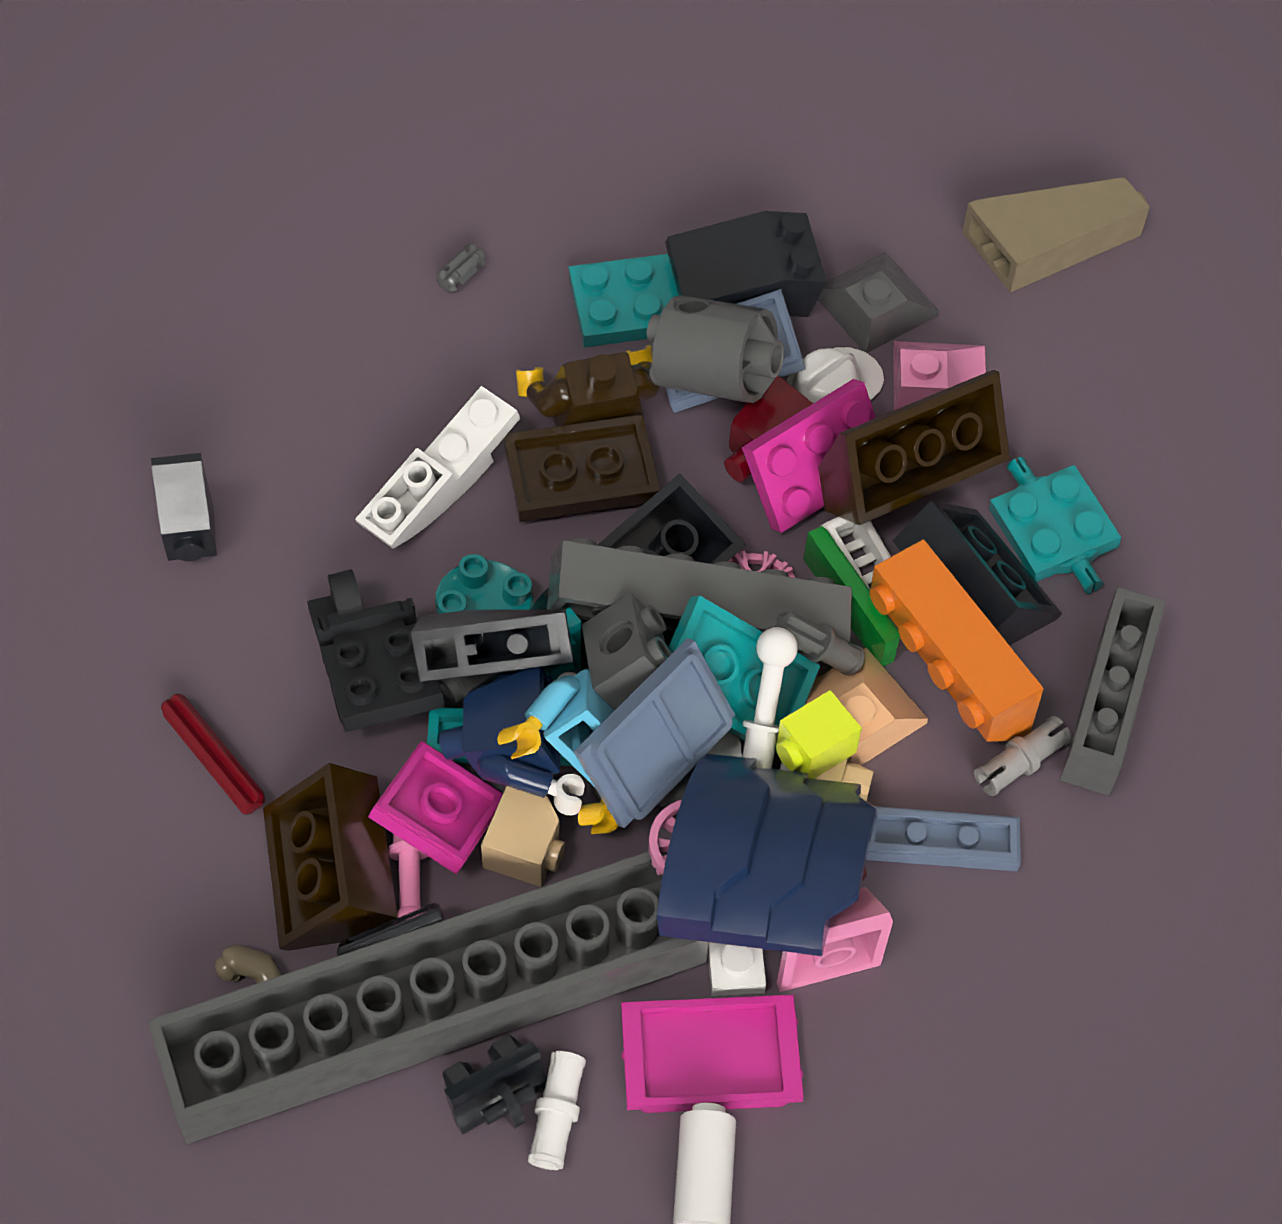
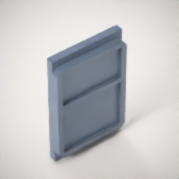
[573,638,735,828]

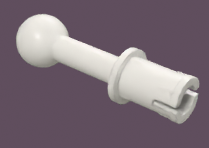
[742,627,798,769]

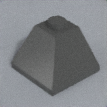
[818,252,939,353]

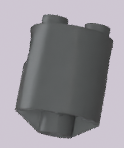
[647,295,784,404]

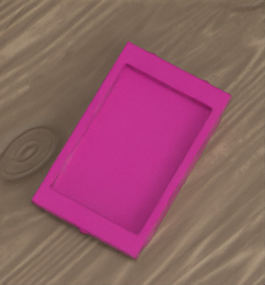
[621,995,804,1113]

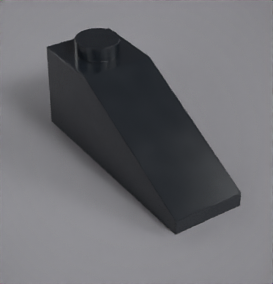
[411,610,574,682]

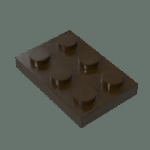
[504,414,661,522]

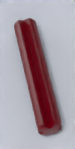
[161,693,265,815]

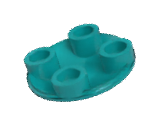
[435,554,534,614]

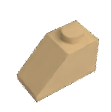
[481,786,566,887]

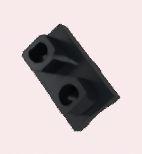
[442,1034,547,1135]

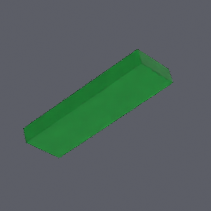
[803,526,900,667]

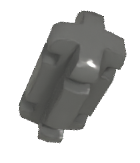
[436,243,486,293]

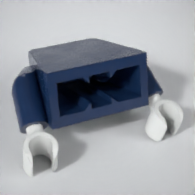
[439,667,585,815]

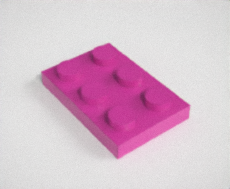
[742,379,876,533]

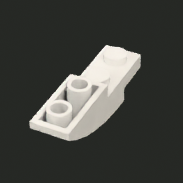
[355,386,520,549]

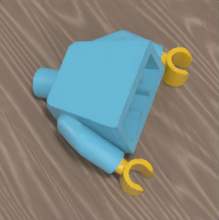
[497,670,619,834]

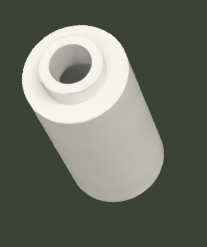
[673,1103,736,1224]

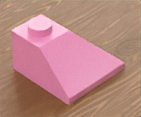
[893,341,986,410]
[777,887,893,992]

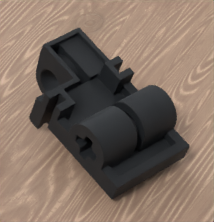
[307,569,445,732]

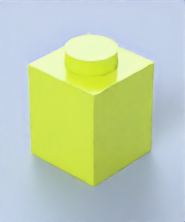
[776,690,862,779]

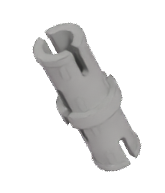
[974,716,1072,797]

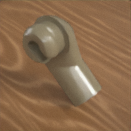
[215,944,283,984]

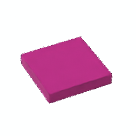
[368,741,503,875]

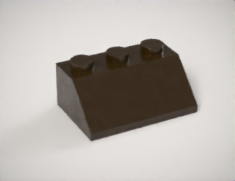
[263,763,398,951]

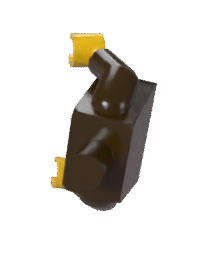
[516,345,660,427]

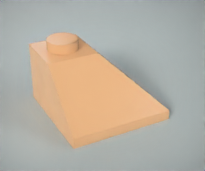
[804,648,928,766]

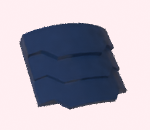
[657,754,877,956]

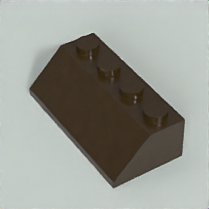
[818,370,1010,525]

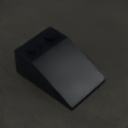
[665,211,827,317]

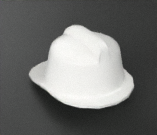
[786,347,884,403]

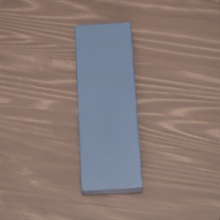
[866,806,1021,872]

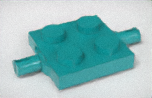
[989,457,1121,594]

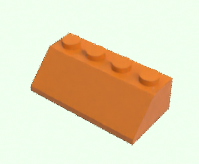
[870,539,1044,742]

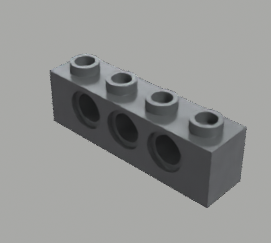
[1060,586,1166,796]

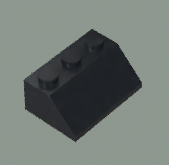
[892,500,1062,646]

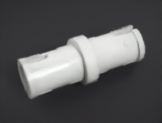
[528,1051,586,1170]

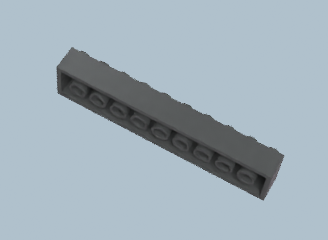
[148,851,708,1145]

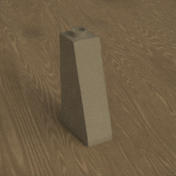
[962,177,1150,293]

